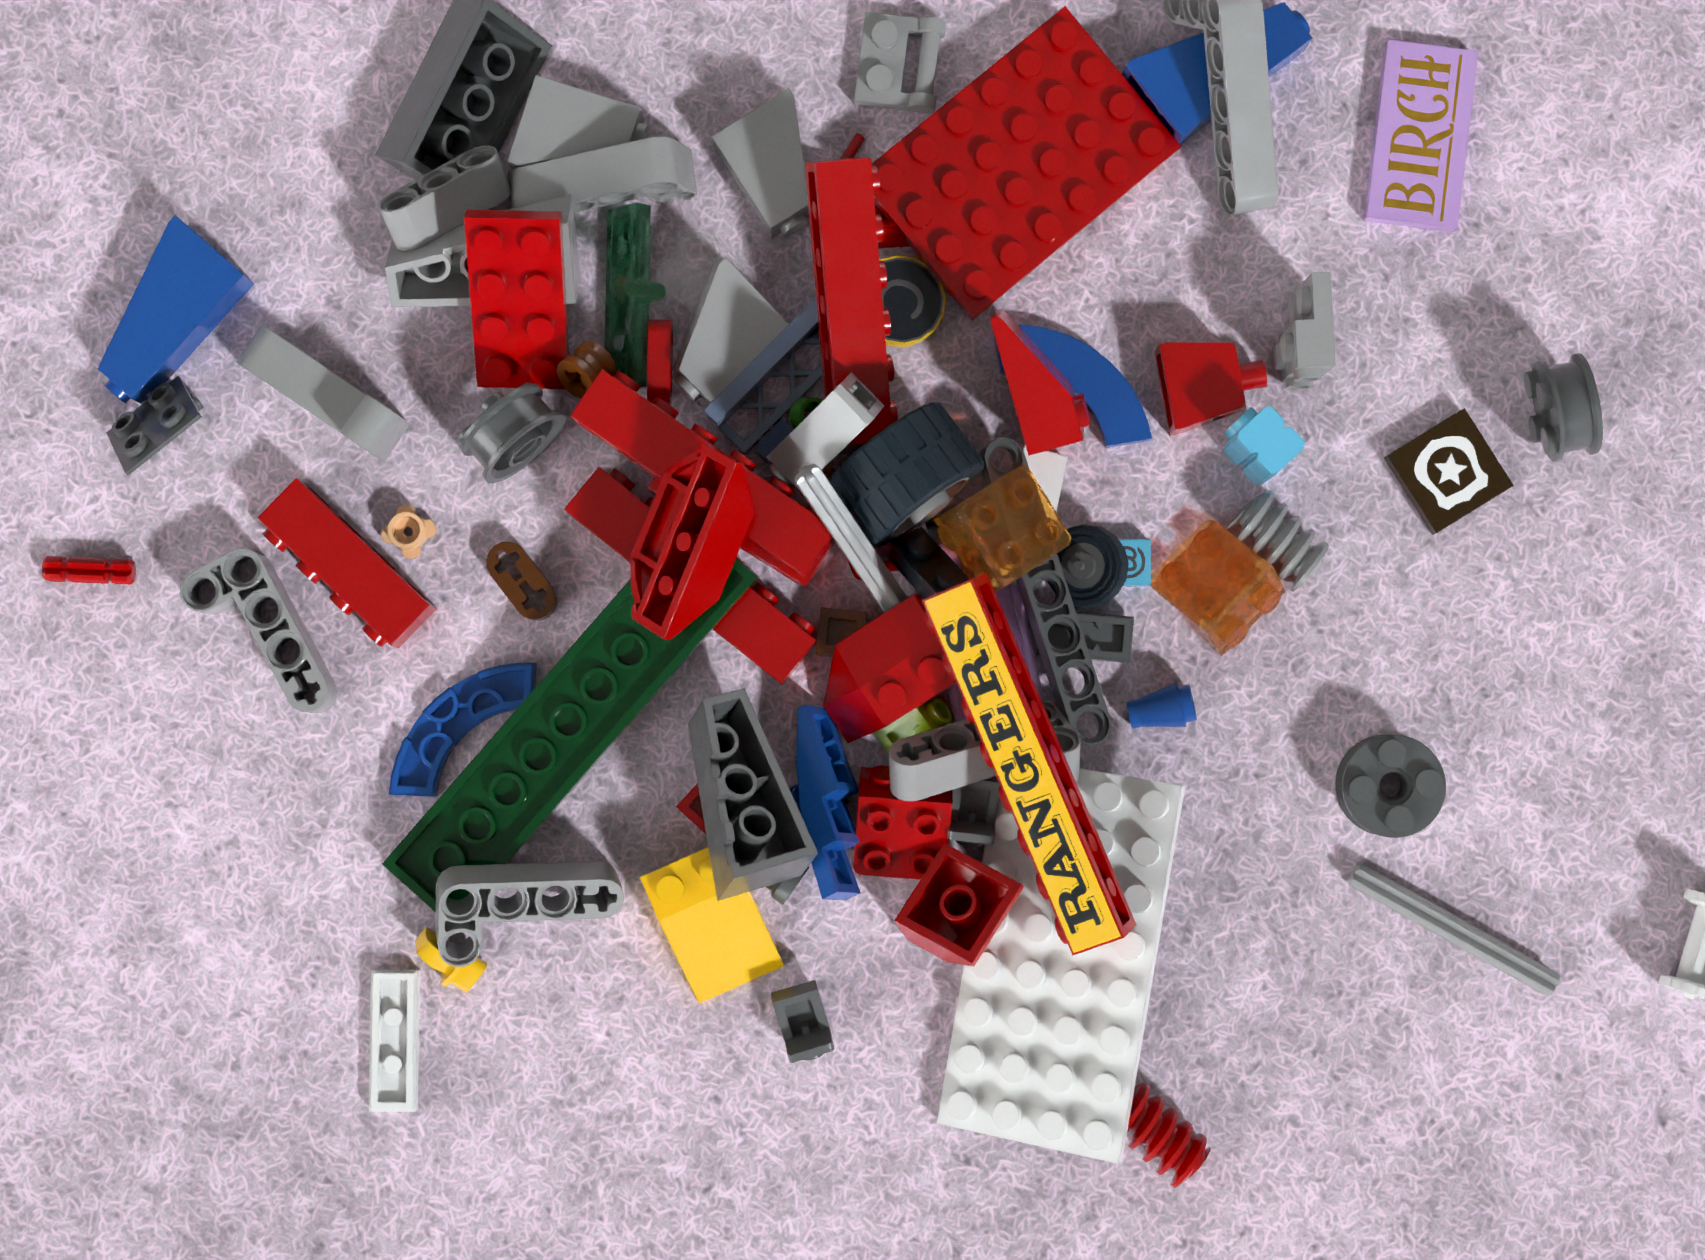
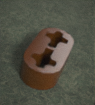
[486,542,558,621]

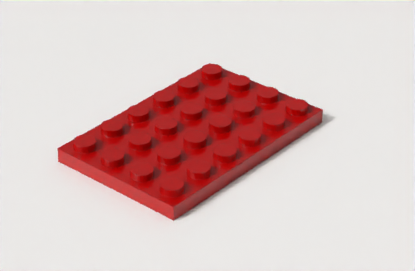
[872,6,1182,321]

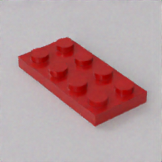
[464,209,569,389]

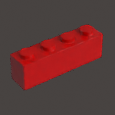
[257,478,437,648]

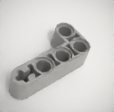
[507,137,697,213]
[236,325,410,462]
[180,548,337,714]
[889,699,1081,801]
[435,861,624,967]

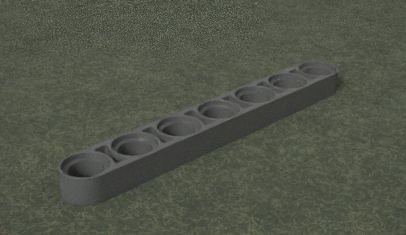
[980,437,1112,747]

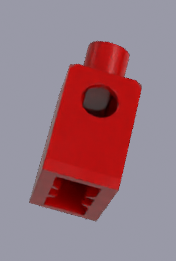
[1154,342,1267,436]

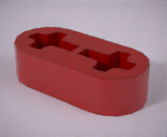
[647,319,673,406]

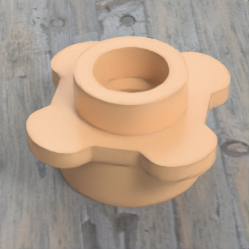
[381,504,437,559]

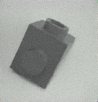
[947,776,1000,847]
[771,980,835,1063]

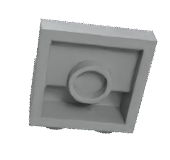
[1272,272,1336,390]

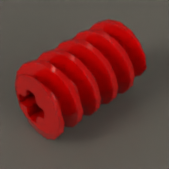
[1127,1082,1211,1188]

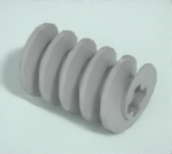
[1225,490,1329,592]

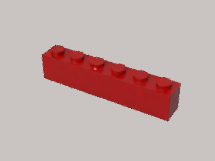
[805,157,898,445]
[570,369,833,580]
[564,466,817,686]

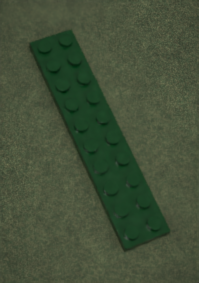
[382,557,759,912]

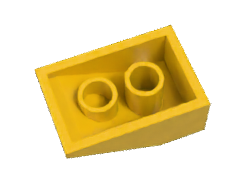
[640,847,784,1003]

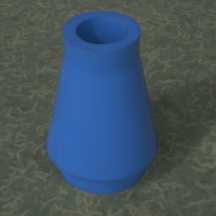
[1126,682,1197,729]

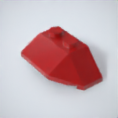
[630,443,755,640]
[823,594,956,743]

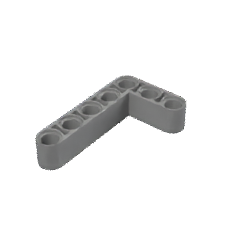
[1163,0,1278,216]

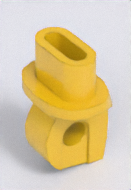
[415,927,487,993]

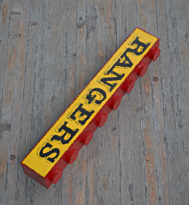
[922,573,1136,956]

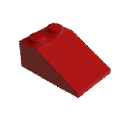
[990,308,1090,456]

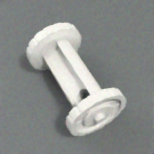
[1658,889,1705,1000]

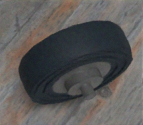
[1048,524,1129,607]

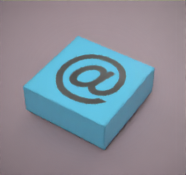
[1119,539,1151,587]

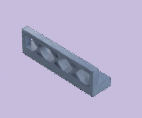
[704,298,823,454]

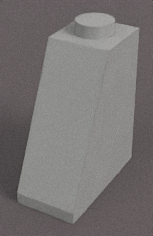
[507,75,649,169]
[712,88,809,238]
[673,257,789,403]
[767,372,884,490]

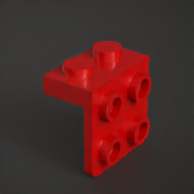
[853,765,953,880]

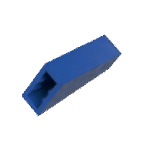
[1122,2,1313,145]
[97,215,254,404]

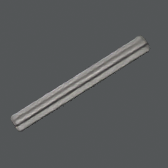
[794,464,908,612]
[1348,864,1560,995]

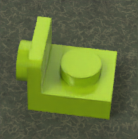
[874,696,954,752]

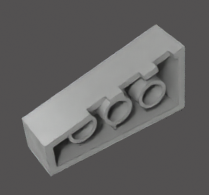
[385,194,580,307]

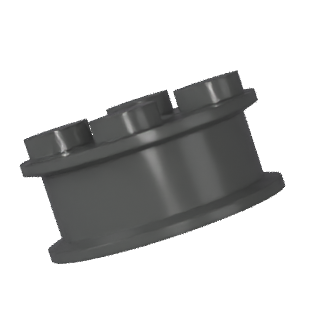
[1524,353,1603,462]
[457,382,566,483]
[1335,734,1446,838]

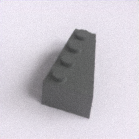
[688,688,818,901]

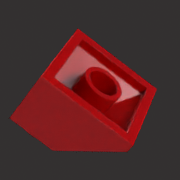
[894,843,1024,967]

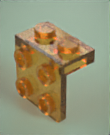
[934,466,1071,592]
[1151,520,1286,656]

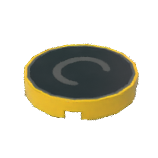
[879,255,946,348]

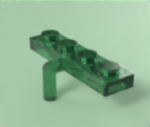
[604,202,666,389]

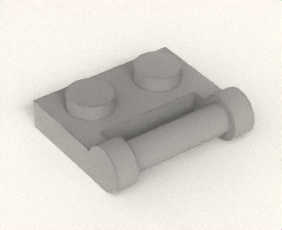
[854,11,946,114]

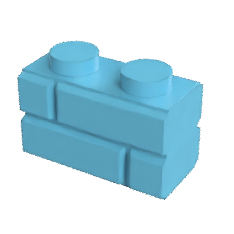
[1223,406,1305,485]

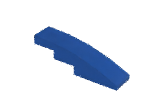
[796,705,861,900]

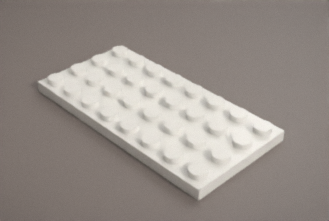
[937,768,1185,1164]

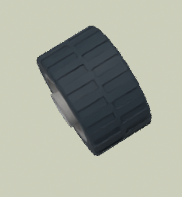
[829,402,985,548]

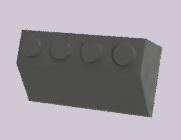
[375,0,552,180]

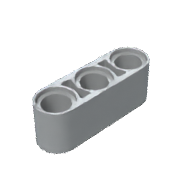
[378,145,511,251]

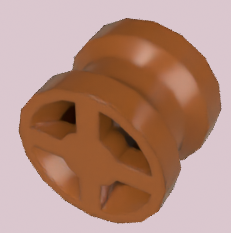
[557,340,616,399]

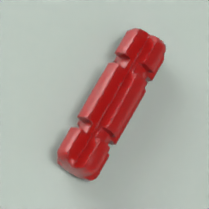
[42,556,136,585]

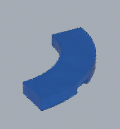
[992,325,1152,448]
[389,663,537,797]

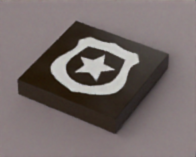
[1384,408,1514,535]

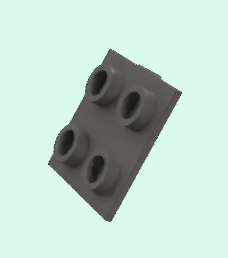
[106,376,204,475]

